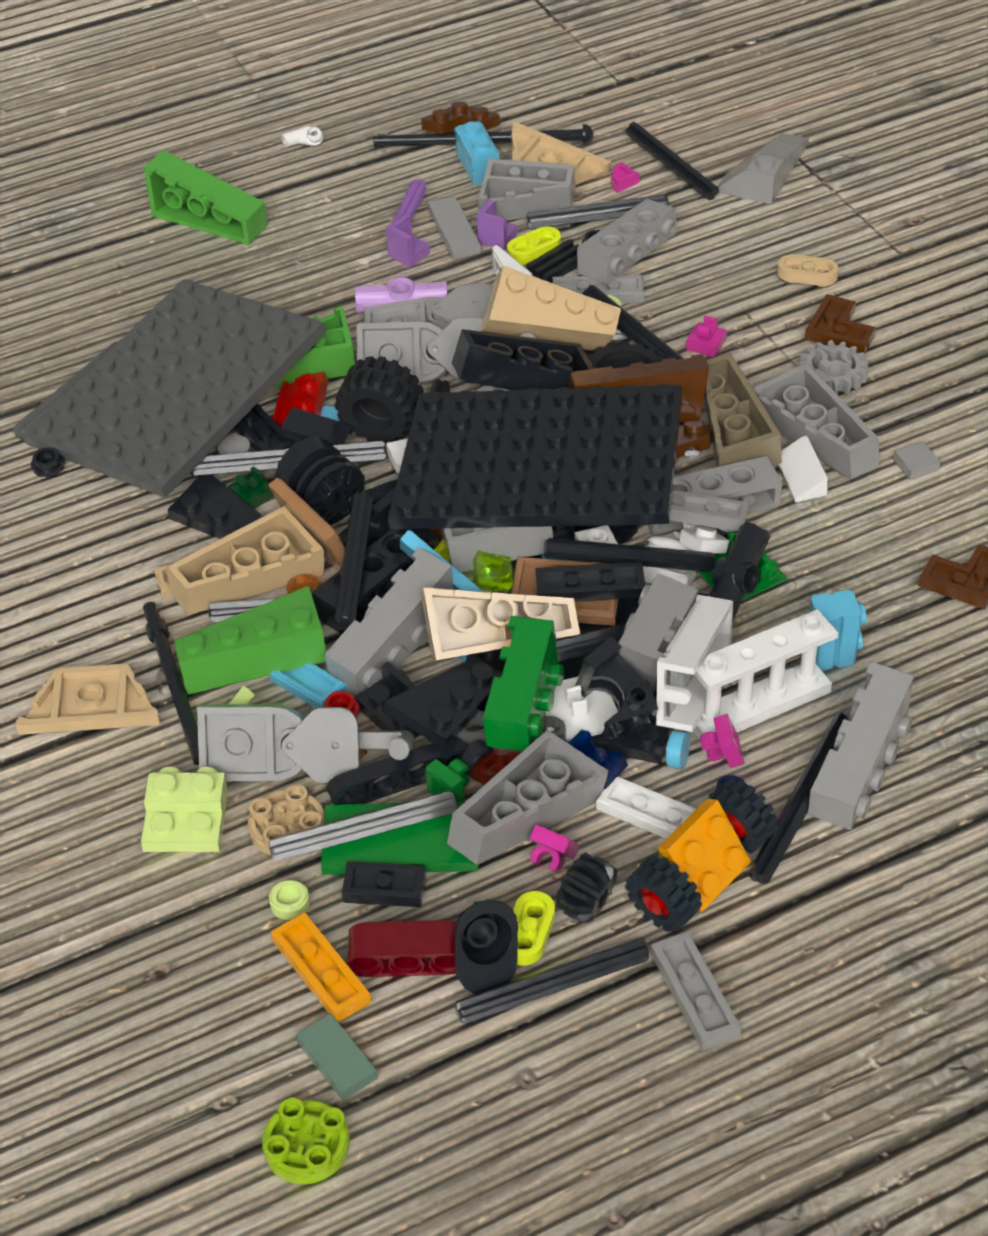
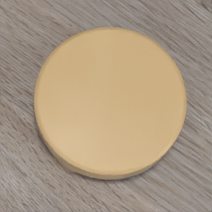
[248,784,324,856]

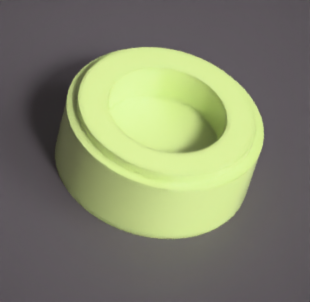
[269,880,310,920]

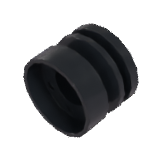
[275,436,365,525]

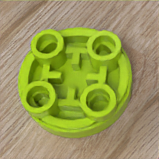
[262,1098,350,1184]

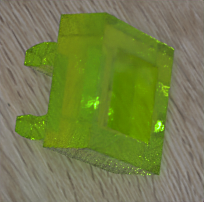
[473,551,514,593]

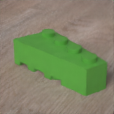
[144,150,268,245]
[174,586,327,695]

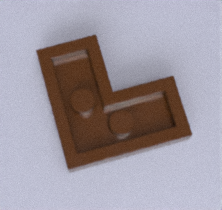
[421,102,500,135]
[805,294,876,353]
[918,544,988,609]

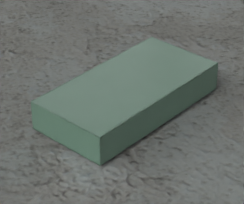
[296,1013,378,1101]

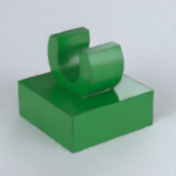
[425,758,470,802]

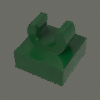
[228,466,275,509]

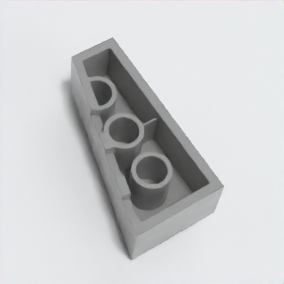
[324,547,454,696]
[808,661,914,831]
[447,730,608,865]

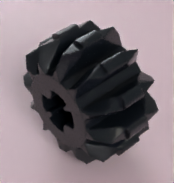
[556,852,617,923]

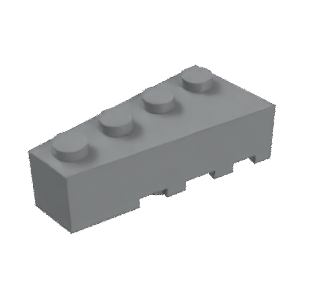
[753,363,879,480]

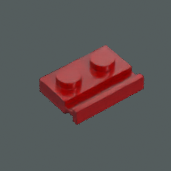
[272,371,329,427]

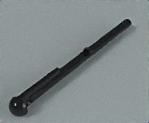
[373,124,594,147]

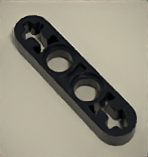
[326,737,467,805]

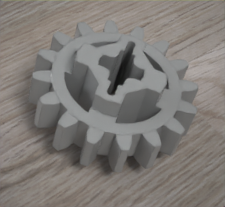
[799,340,869,395]

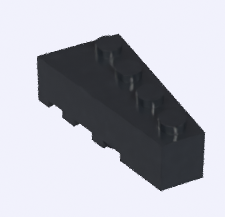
[452,329,594,390]

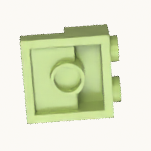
[141,767,228,852]

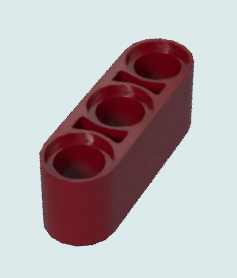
[347,920,456,977]

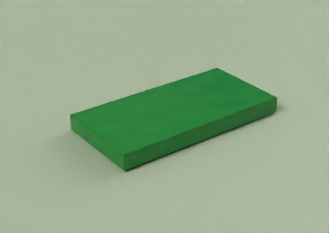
[321,802,478,875]

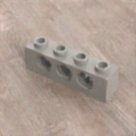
[577,198,677,284]
[647,456,782,535]

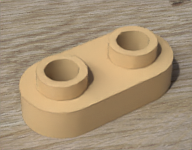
[777,254,839,287]

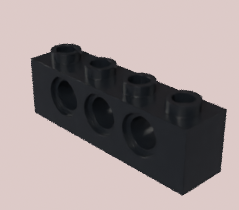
[312,529,438,634]

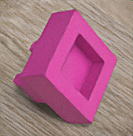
[686,315,727,358]
[699,714,745,768]
[529,824,580,873]

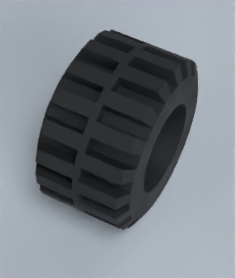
[335,356,424,444]

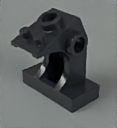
[575,636,658,741]

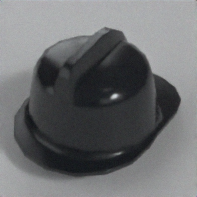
[453,899,518,995]

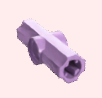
[355,277,447,313]

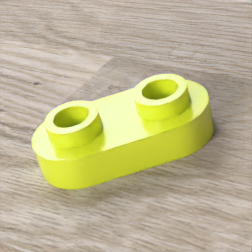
[507,227,561,266]
[513,891,555,966]

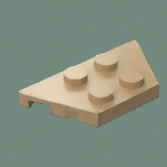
[511,122,611,185]
[15,663,160,735]

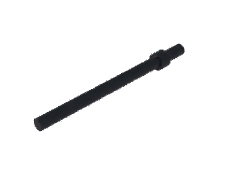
[143,602,199,765]

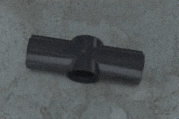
[709,522,771,622]

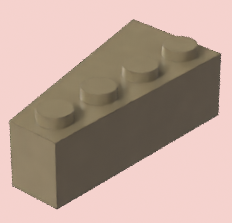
[704,353,782,467]

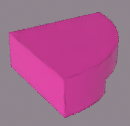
[611,162,640,193]

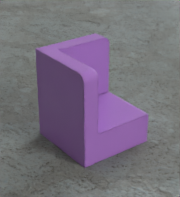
[477,200,517,251]
[386,215,430,268]

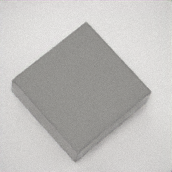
[893,442,940,479]

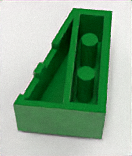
[483,616,564,751]

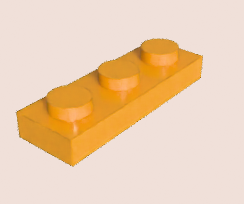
[270,912,371,1023]

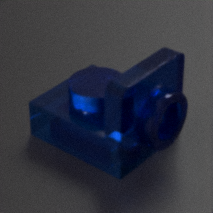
[568,729,628,789]

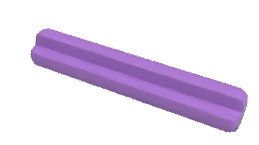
[391,179,426,223]

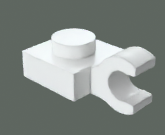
[673,523,729,553]

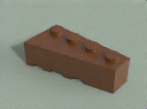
[568,354,709,425]

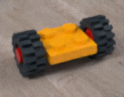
[625,779,778,932]

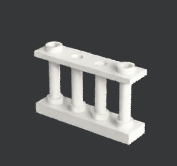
[693,609,838,739]

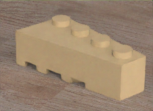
[480,266,621,350]
[167,506,324,615]
[420,587,580,661]

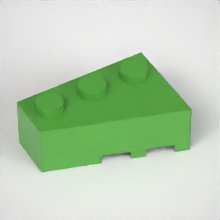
[272,305,355,388]

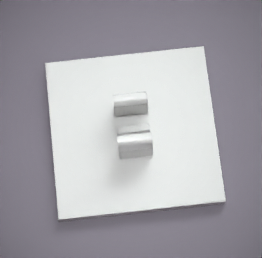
[545,677,618,743]

